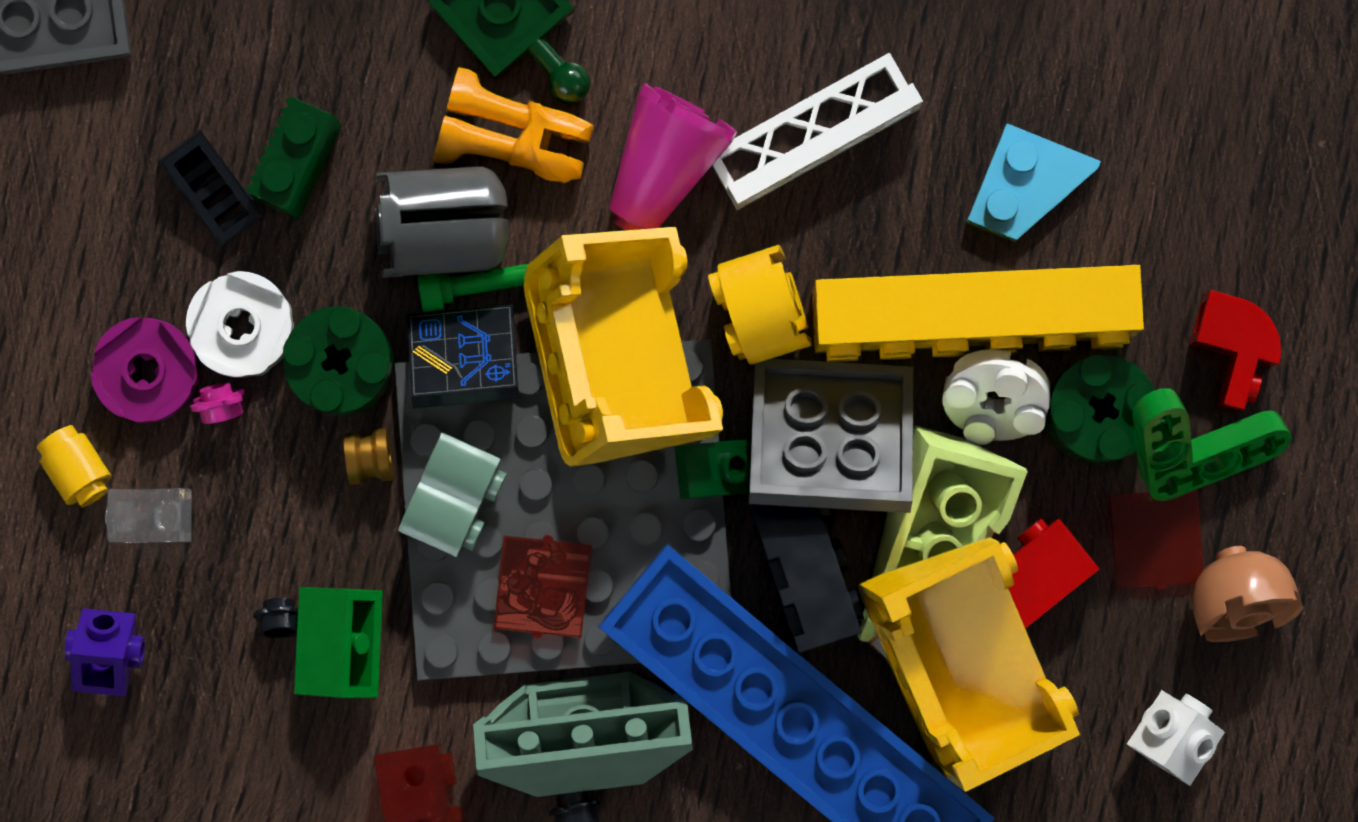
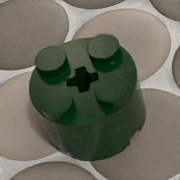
[283,306,395,417]
[1046,355,1155,464]

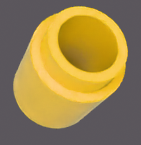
[37,425,112,507]

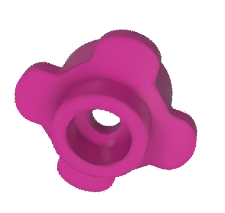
[190,382,245,424]

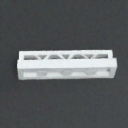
[712,53,923,210]

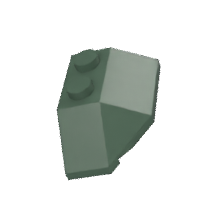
[473,672,693,797]

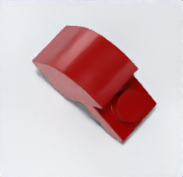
[1189,290,1281,413]

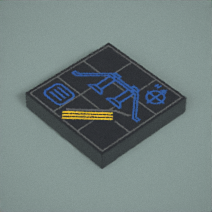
[408,305,520,409]

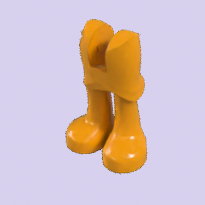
[433,67,594,184]

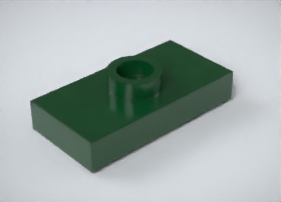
[675,439,751,499]

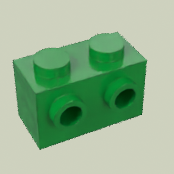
[294,587,383,698]

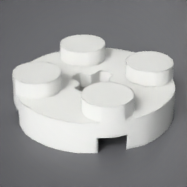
[186,271,294,378]
[942,349,1051,445]

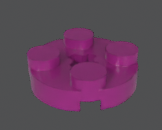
[91,318,200,424]

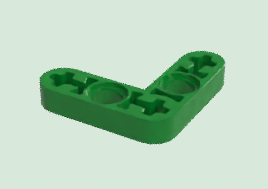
[1133,388,1292,501]

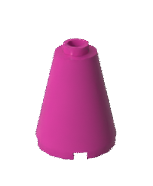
[609,83,737,230]

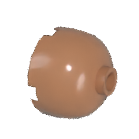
[1191,546,1303,642]

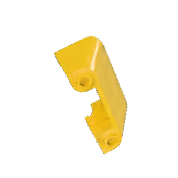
[524,227,723,467]
[858,537,1080,792]

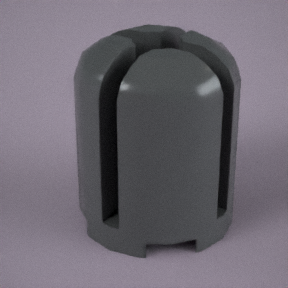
[374,166,509,278]

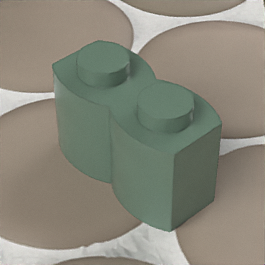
[398,433,507,557]

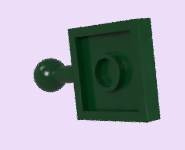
[426,0,591,104]

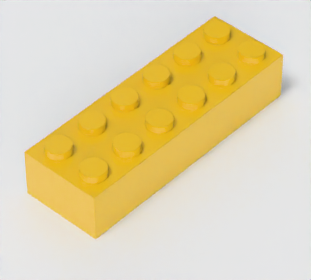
[812,265,1144,362]

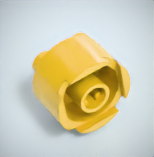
[708,245,812,365]

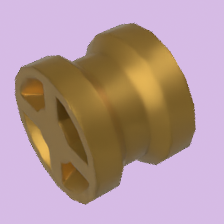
[344,428,394,485]

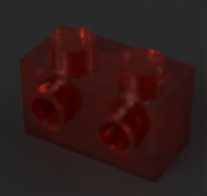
[374,743,464,822]

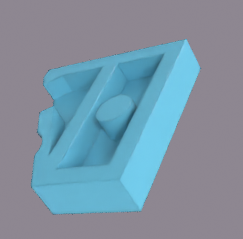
[966,123,1101,242]

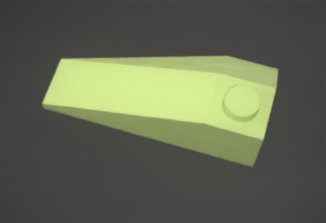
[858,425,1028,643]

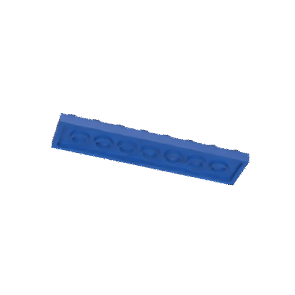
[598,544,995,822]

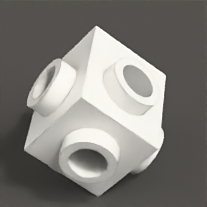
[1127,690,1225,786]

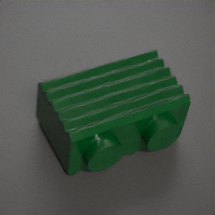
[245,97,342,220]

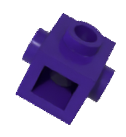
[64,608,145,697]

